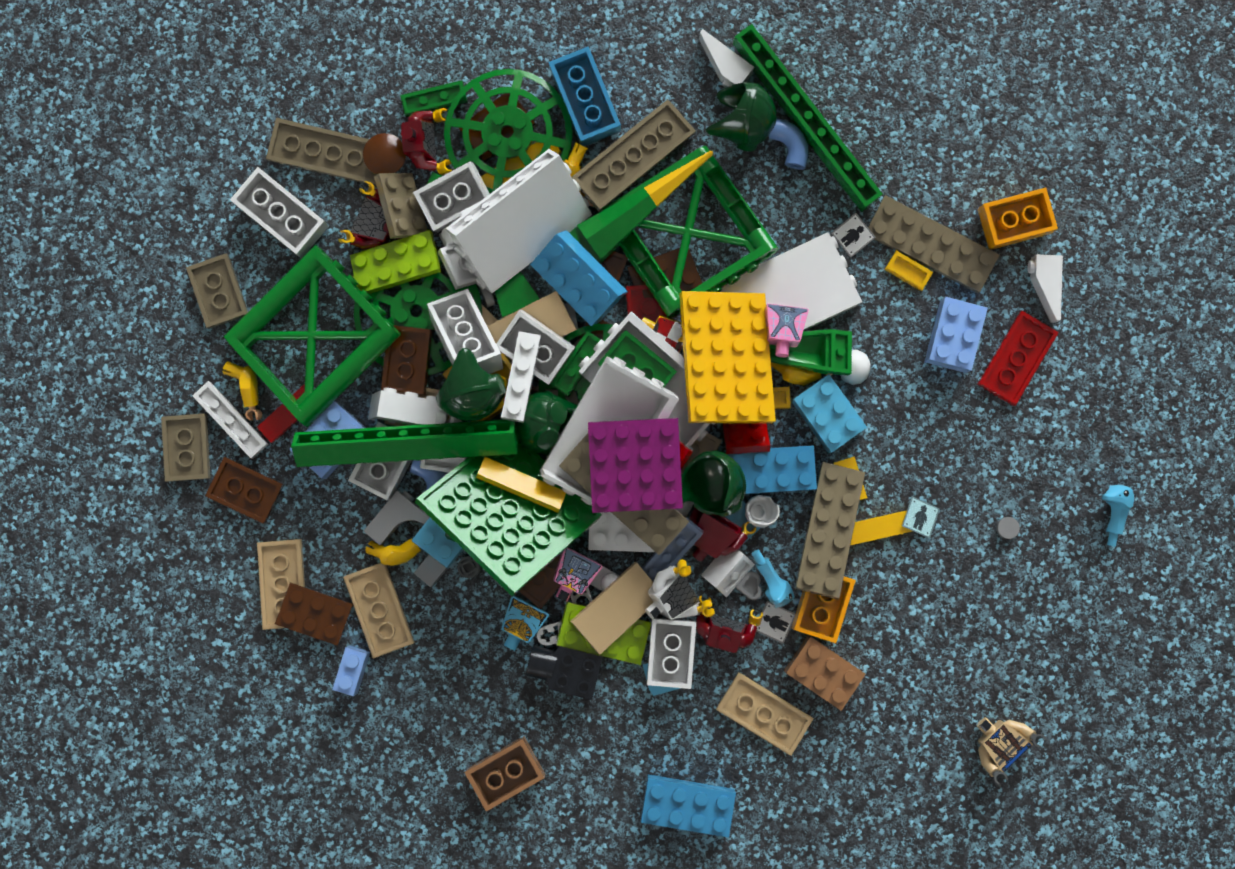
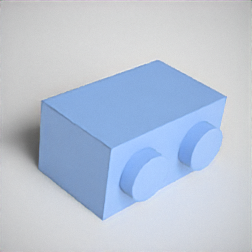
[332,646,371,696]

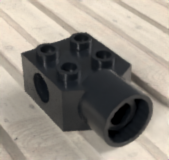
[526,645,603,700]

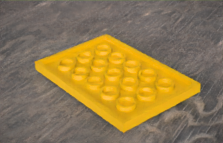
[679,291,776,423]

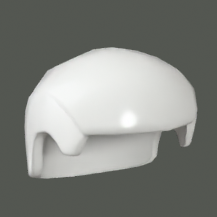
[840,350,870,385]
[745,495,780,528]

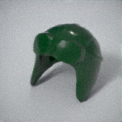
[706,82,776,152]
[436,348,506,421]
[515,390,578,456]
[681,451,746,517]

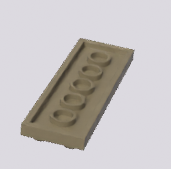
[572,99,696,212]
[266,118,377,186]
[868,195,999,293]
[559,433,689,555]
[795,462,865,600]

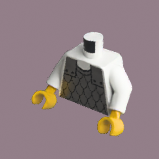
[645,559,715,620]

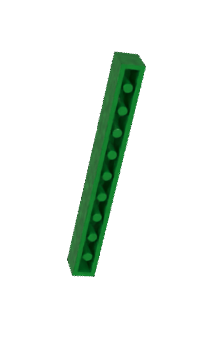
[733,24,883,212]
[291,420,518,467]

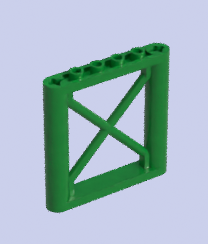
[600,146,778,319]
[224,245,401,427]

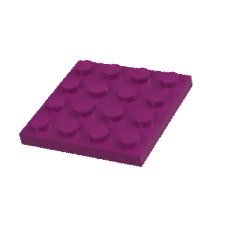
[588,418,683,513]

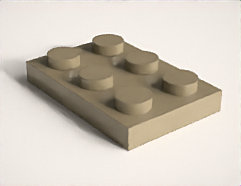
[374,173,428,239]
[186,253,248,329]
[161,413,211,482]

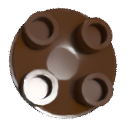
[363,133,406,174]

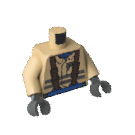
[977,717,1048,788]

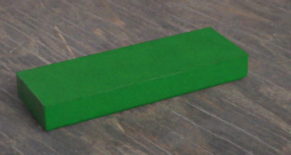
[400,80,468,118]
[550,330,601,397]

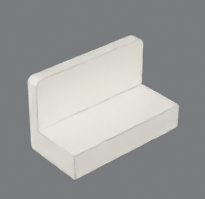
[702,550,755,597]

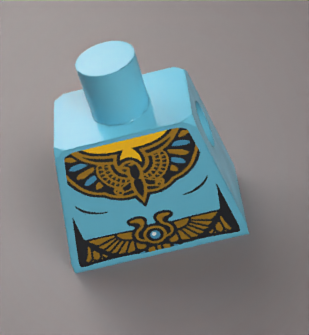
[501,595,550,651]

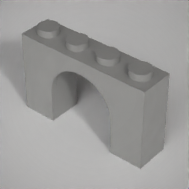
[364,490,464,587]

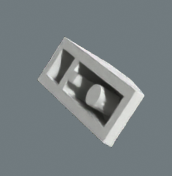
[699,29,754,88]
[1028,254,1063,323]

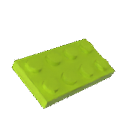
[350,230,441,294]
[556,602,651,665]

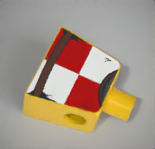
[642,315,683,353]

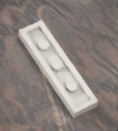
[501,331,541,423]
[192,381,268,459]

